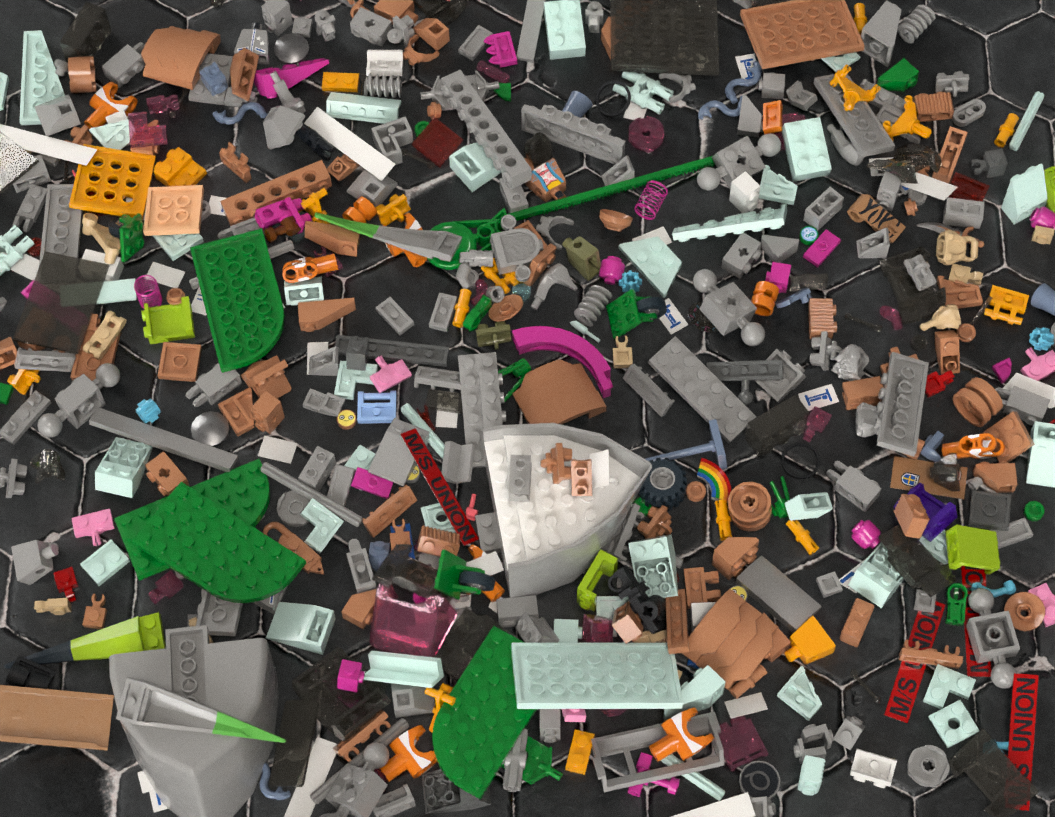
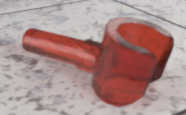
[417,405,436,431]

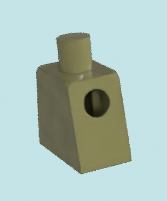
[563,236,601,281]

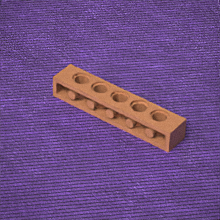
[220,160,332,226]

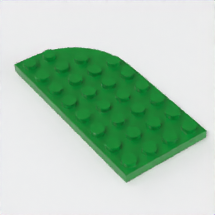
[190,228,285,373]
[114,459,270,581]
[132,482,306,603]
[432,626,537,800]

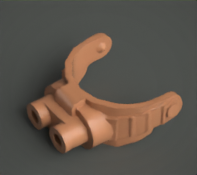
[403,34,440,66]

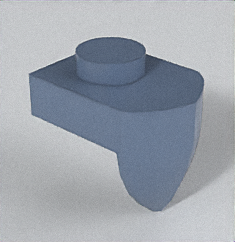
[920,431,944,463]
[369,541,390,574]

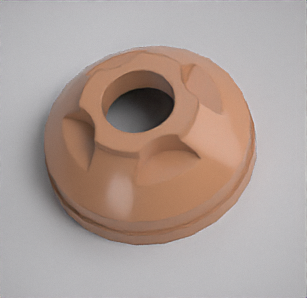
[599,209,633,232]

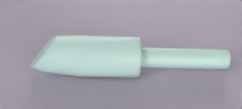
[569,321,600,343]

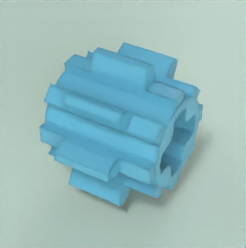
[619,270,642,293]
[1029,327,1054,351]
[136,399,161,423]

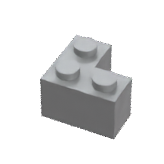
[371,116,413,166]

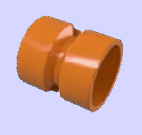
[342,196,377,223]
[751,281,779,316]

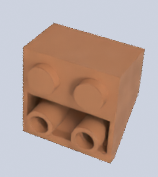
[712,537,759,580]

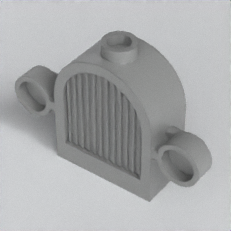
[490,214,544,282]

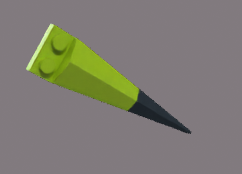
[4,612,166,668]

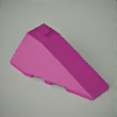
[254,58,329,99]

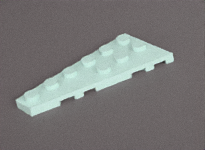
[20,30,65,125]
[672,204,788,242]

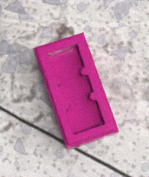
[803,230,841,268]
[351,467,393,499]

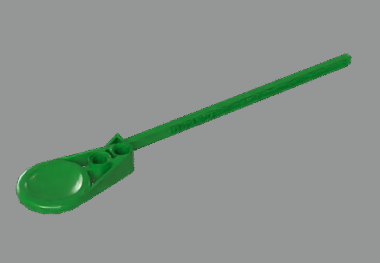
[427,155,715,270]

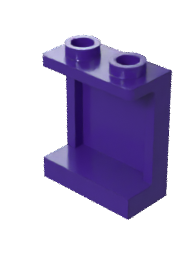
[894,482,958,542]

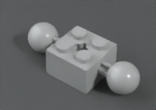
[697,133,781,191]
[693,269,765,346]
[37,363,120,438]
[966,588,1020,689]
[325,742,389,817]

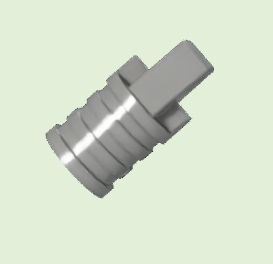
[459,250,493,267]

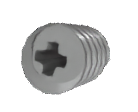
[898,4,936,44]
[364,73,402,98]
[574,285,612,327]

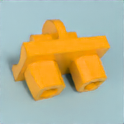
[375,194,411,226]
[7,369,41,395]

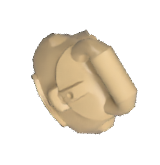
[936,230,979,266]
[919,304,961,331]

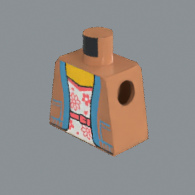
[525,158,566,202]

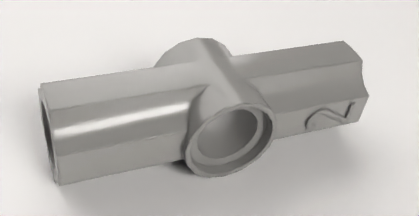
[503,729,528,792]

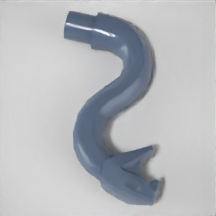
[725,61,762,104]
[698,96,742,120]
[213,102,267,124]
[260,762,291,800]

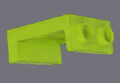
[141,296,195,344]
[945,525,1000,575]
[577,549,618,611]

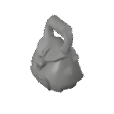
[855,402,879,437]

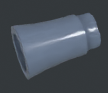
[562,91,593,118]
[1031,283,1055,316]

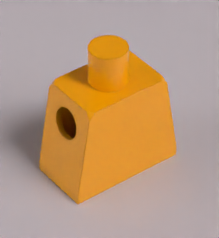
[784,616,836,665]

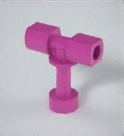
[628,752,680,797]

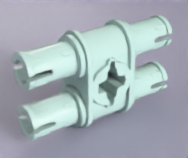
[613,67,674,115]
[0,225,35,276]

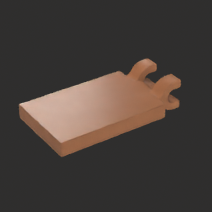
[70,313,121,381]

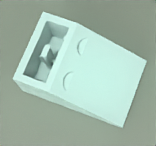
[449,142,501,192]
[1001,163,1048,225]
[1026,421,1055,488]
[95,437,153,498]
[628,534,678,598]
[848,541,915,608]
[266,602,336,655]
[663,665,725,721]

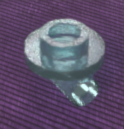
[512,284,531,301]

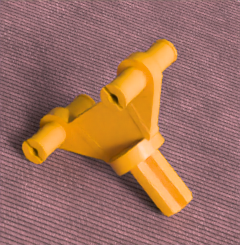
[829,64,881,111]
[883,95,932,141]
[298,188,331,224]
[425,683,456,733]

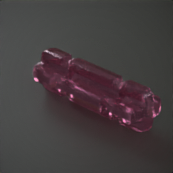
[477,61,510,83]

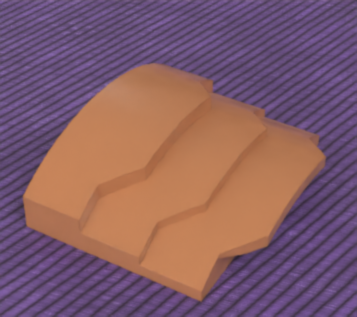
[141,26,221,90]
[512,359,606,425]
[681,589,779,690]

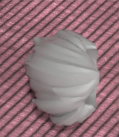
[831,344,869,381]

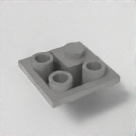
[34,94,80,136]
[263,105,305,150]
[347,169,398,207]
[391,683,435,718]

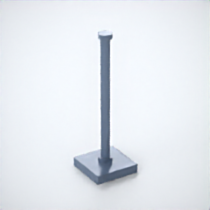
[645,419,727,470]

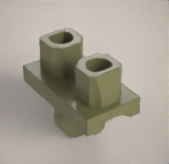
[476,321,512,350]

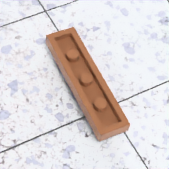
[666,589,689,654]

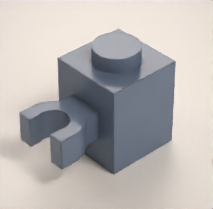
[199,62,228,96]

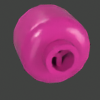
[1029,206,1055,230]
[599,256,625,285]
[851,520,881,549]

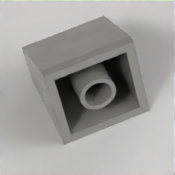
[861,0,902,67]

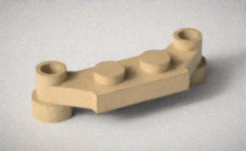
[82,213,121,264]

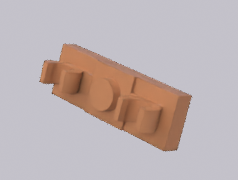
[362,485,417,537]
[899,639,963,669]
[332,709,391,762]

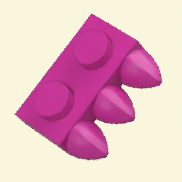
[484,31,517,68]

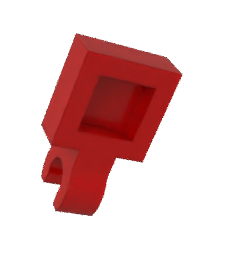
[925,370,955,398]
[53,567,79,603]

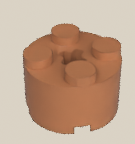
[68,56,97,93]

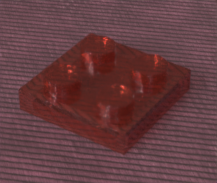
[412,118,463,167]

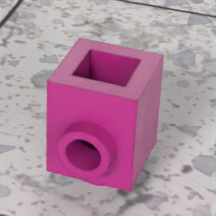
[765,262,791,293]
[337,659,365,692]

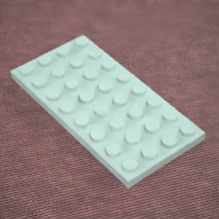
[511,643,683,709]

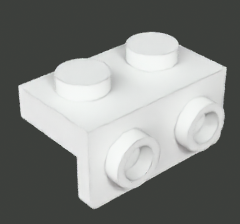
[366,50,404,78]
[850,748,897,788]

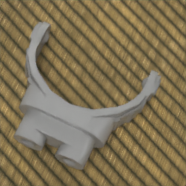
[659,72,696,103]
[536,216,574,250]

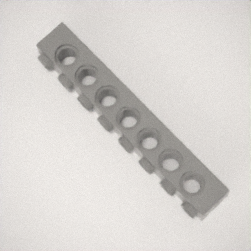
[440,70,532,189]

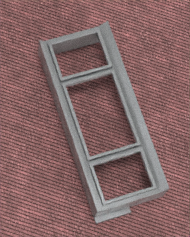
[591,712,724,792]

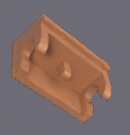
[842,376,883,410]

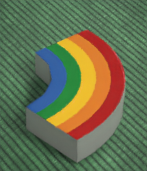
[697,458,732,503]

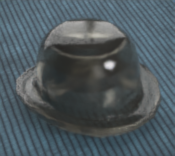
[524,132,553,166]

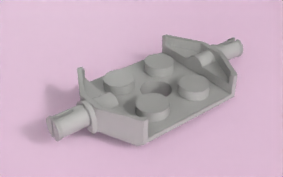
[420,70,499,111]

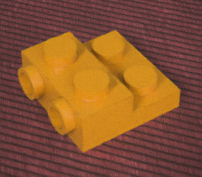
[154,147,207,187]

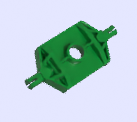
[501,736,563,784]

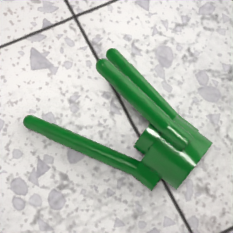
[498,358,531,402]
[770,476,790,519]

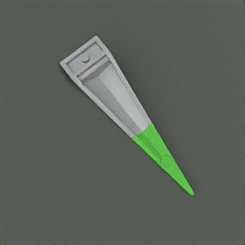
[315,213,462,262]
[116,677,287,743]

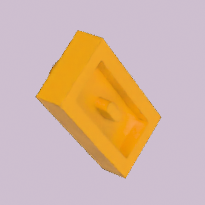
[322,72,360,93]
[565,730,595,775]

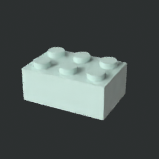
[544,0,586,60]
[782,117,832,182]

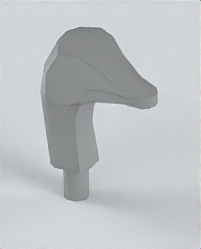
[270,71,306,114]
[827,124,864,166]
[530,263,578,310]

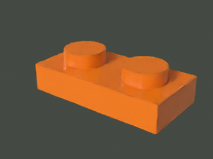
[763,100,783,134]

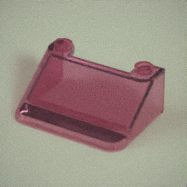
[369,580,458,658]

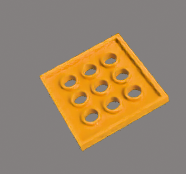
[69,144,156,220]

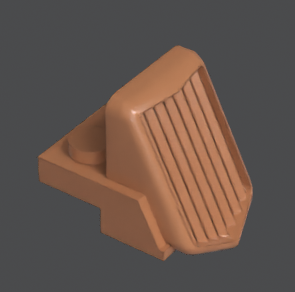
[240,355,291,398]

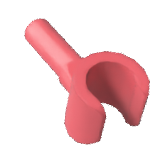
[466,494,478,521]

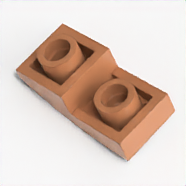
[327,154,360,181]

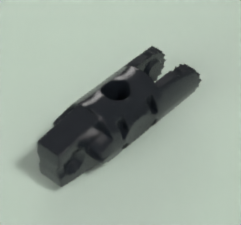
[296,124,334,161]

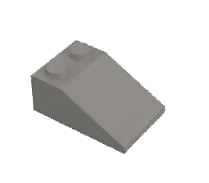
[368,418,430,486]

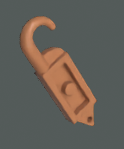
[263,522,324,575]

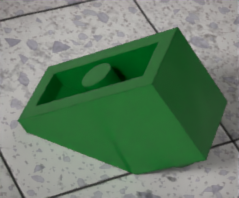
[877,58,919,91]

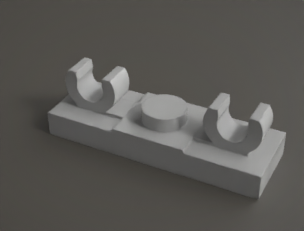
[860,79,905,114]
[14,348,76,372]
[623,364,675,417]
[0,390,51,445]
[607,503,644,562]

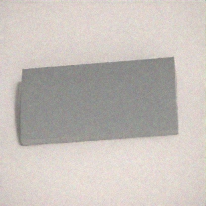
[735,556,822,633]

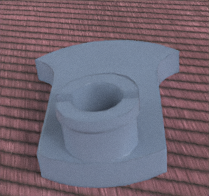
[775,288,813,308]

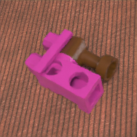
[254,197,312,242]

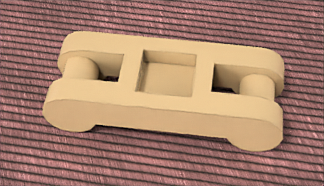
[83,311,127,360]

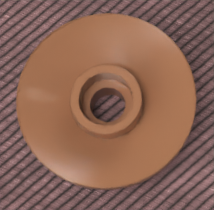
[489,294,523,322]
[1004,592,1045,631]

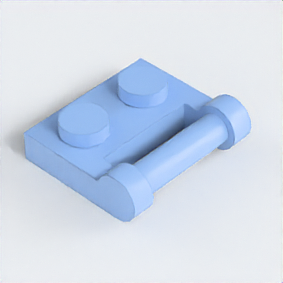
[357,390,397,424]

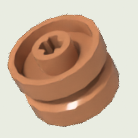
[953,377,1003,427]
[728,482,772,532]

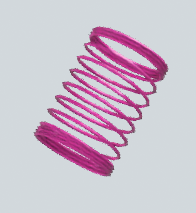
[634,180,668,220]
[134,275,162,309]

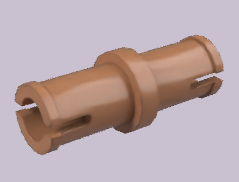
[729,664,767,699]

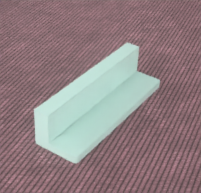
[326,92,401,124]
[60,278,139,308]
[364,651,444,688]

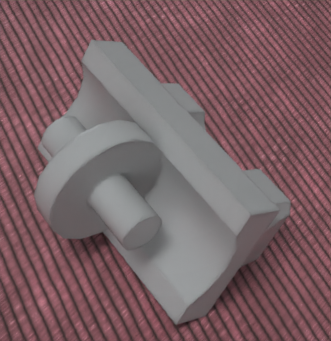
[585,1,603,33]
[315,10,336,42]
[387,15,415,47]
[935,71,969,97]
[904,254,937,291]
[810,331,842,371]
[0,459,27,498]

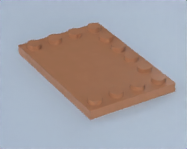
[740,0,865,69]

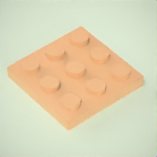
[143,185,204,236]

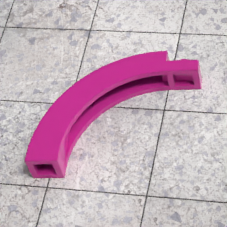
[512,326,613,398]

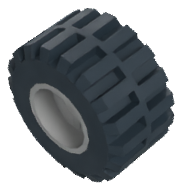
[638,458,687,511]

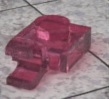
[146,95,180,114]
[803,406,832,442]
[148,571,184,604]

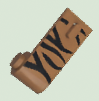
[847,194,906,243]

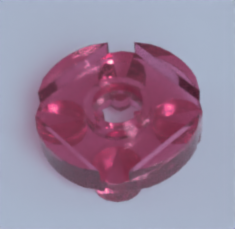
[628,116,664,153]

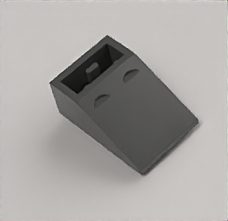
[421,769,491,815]

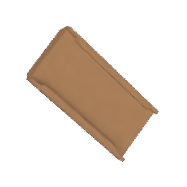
[0,685,114,751]

